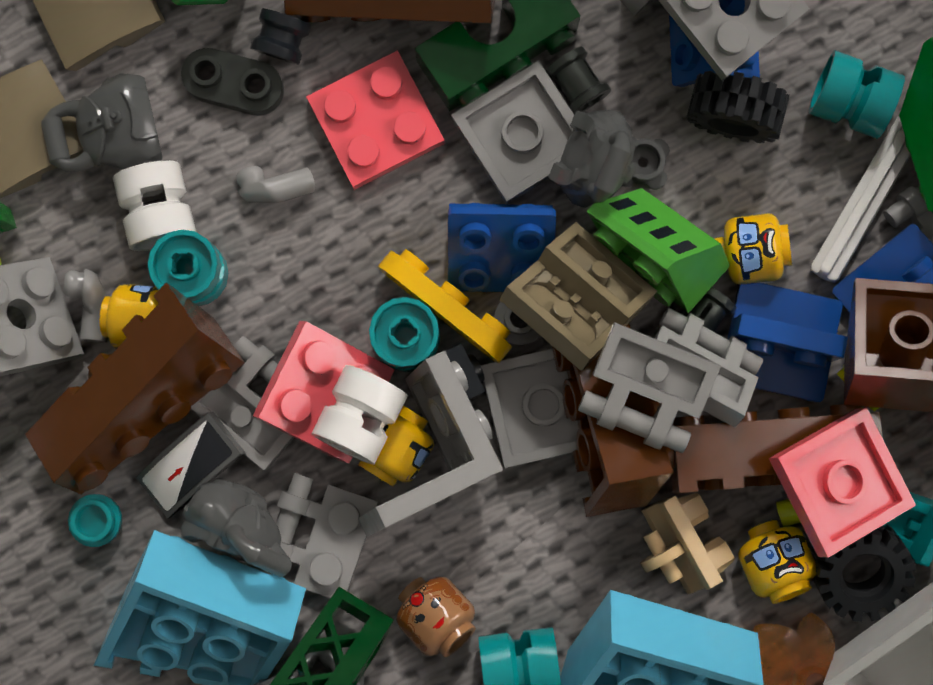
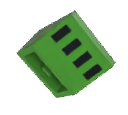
[587,188,730,313]

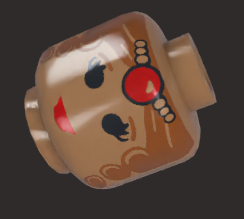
[396,577,476,657]

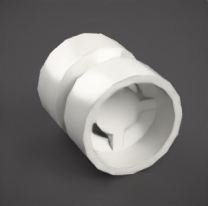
[113,160,196,251]
[311,365,408,465]

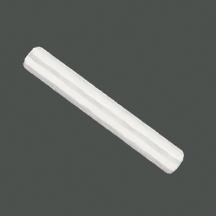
[811,113,911,282]

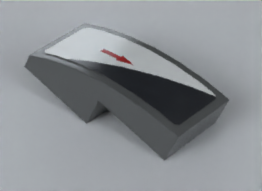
[136,412,246,518]

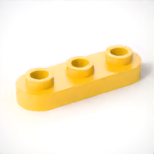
[377,249,512,364]

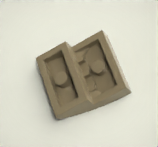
[32,0,166,71]
[0,59,84,198]
[499,222,657,371]

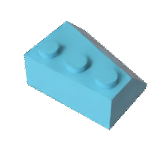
[94,530,306,685]
[560,590,764,685]

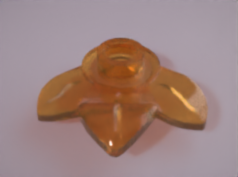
[753,612,835,685]

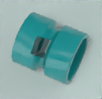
[808,50,905,139]
[147,229,229,306]
[369,297,440,372]
[478,627,561,685]

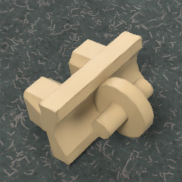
[640,493,735,594]

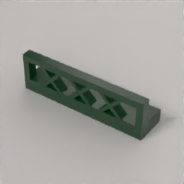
[270,587,394,685]

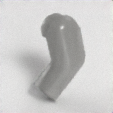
[236,166,315,202]
[64,269,107,343]

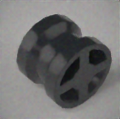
[250,8,311,65]

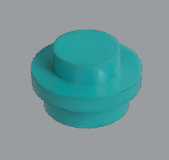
[68,494,122,547]

